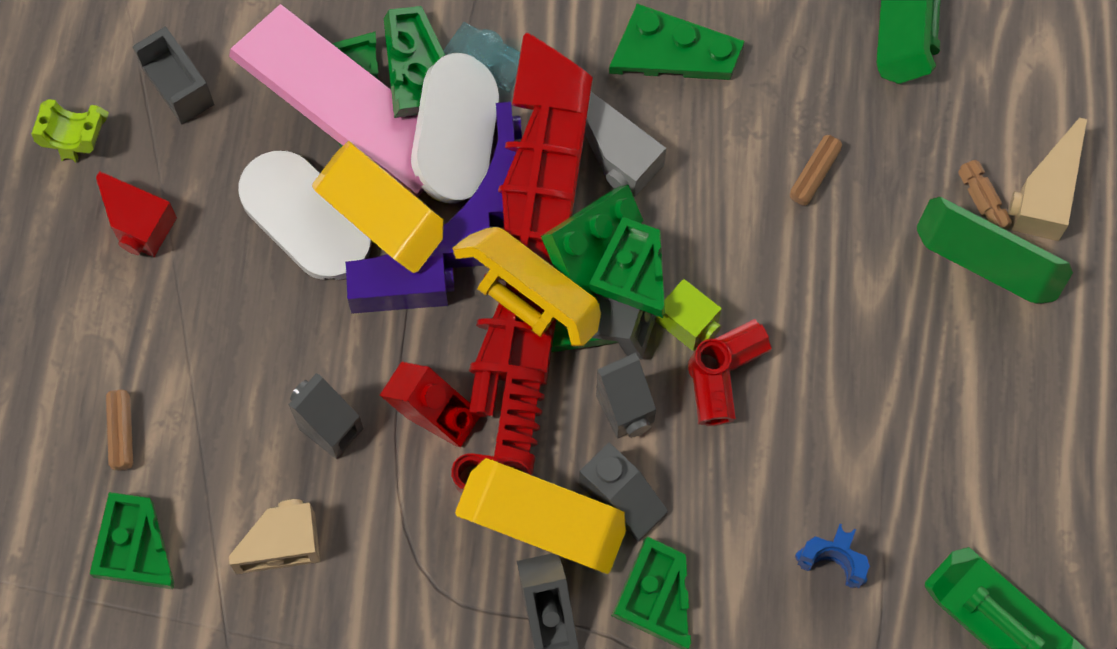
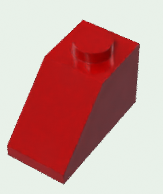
[96,171,177,257]

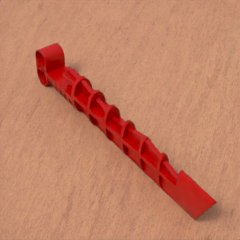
[451,33,593,494]

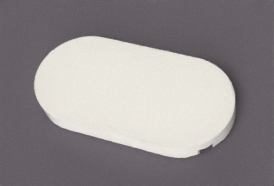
[411,53,499,204]
[238,151,372,280]

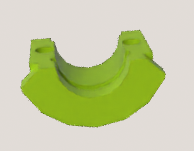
[31,99,109,163]

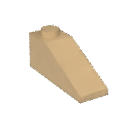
[1008,118,1087,241]

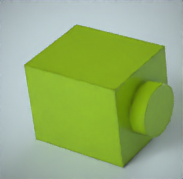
[656,279,722,351]

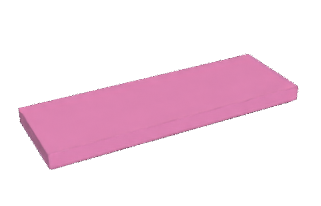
[229,4,424,197]

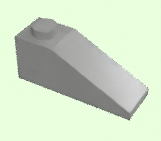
[585,92,666,198]

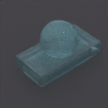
[443,22,520,92]

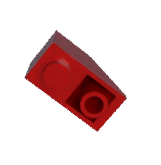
[380,362,480,448]

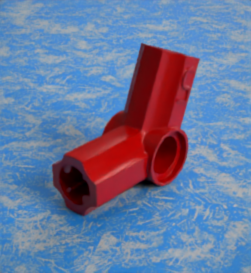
[688,319,772,426]

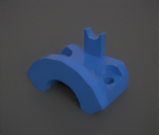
[795,524,870,588]

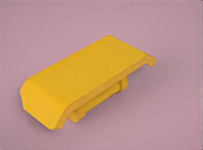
[312,141,444,273]
[452,227,601,346]
[455,458,626,574]

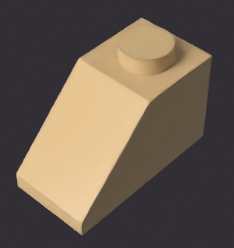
[229,499,320,574]

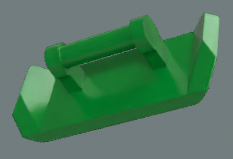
[876,0,941,84]
[917,197,1073,304]
[925,547,1086,649]

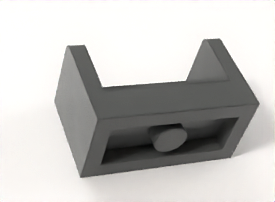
[133,26,215,125]

